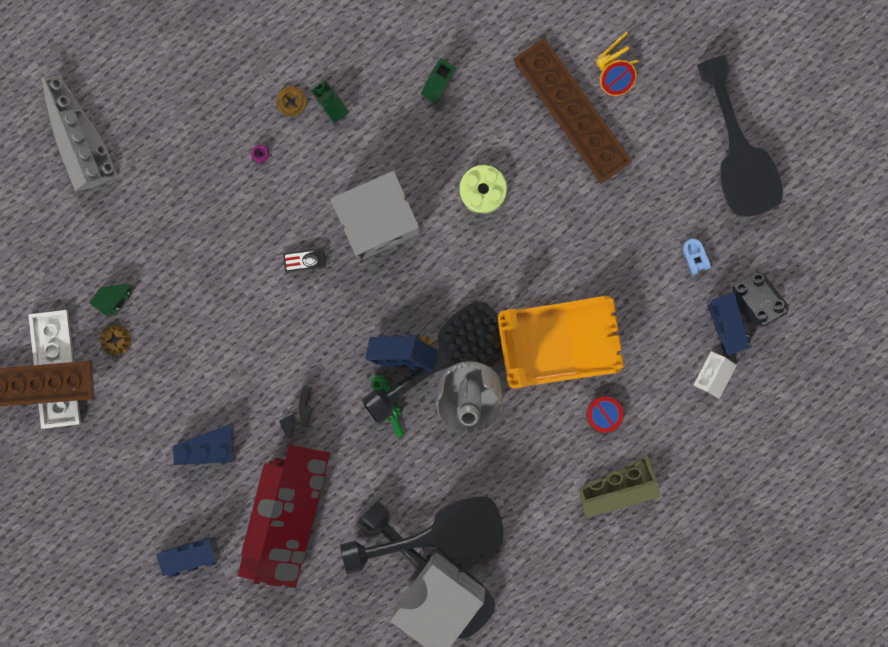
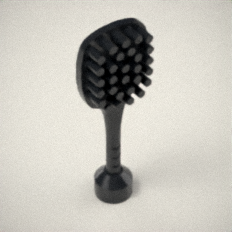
[697,55,783,217]
[361,302,502,425]
[339,496,503,575]
[357,500,495,639]

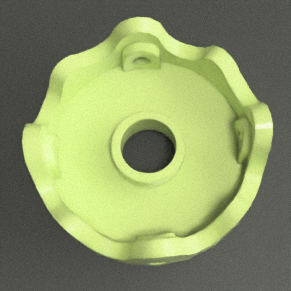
[459,165,507,214]

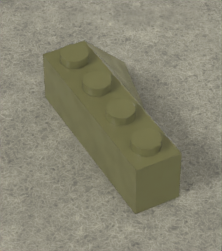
[578,455,660,518]

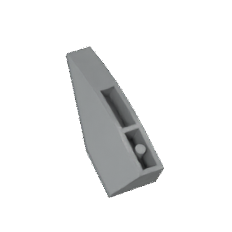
[42,75,118,191]

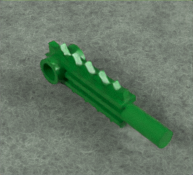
[370,373,405,438]

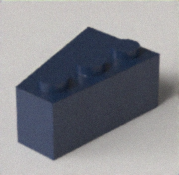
[706,292,751,356]
[365,334,438,372]
[173,423,235,465]
[156,536,221,578]

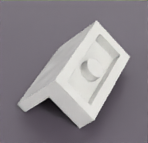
[694,351,736,399]

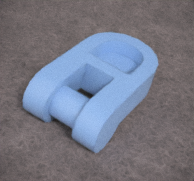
[683,239,711,275]

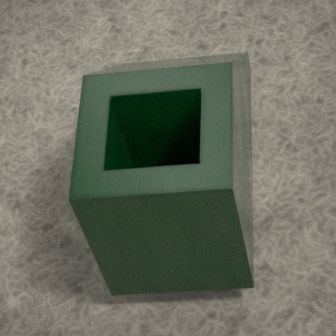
[421,58,457,104]
[310,80,349,124]
[89,283,133,317]

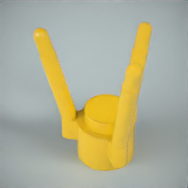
[595,32,639,72]

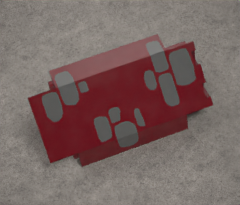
[237,444,331,588]

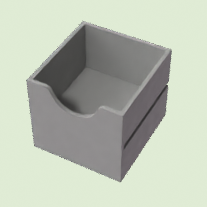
[330,170,420,261]
[390,552,485,647]

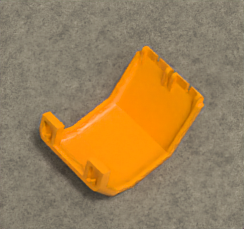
[498,295,625,389]

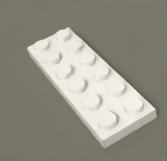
[28,310,81,429]

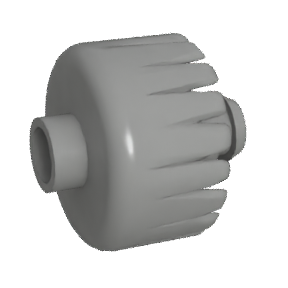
[436,361,503,433]

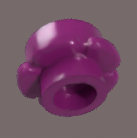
[251,145,270,163]

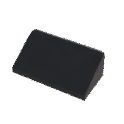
[279,413,296,438]

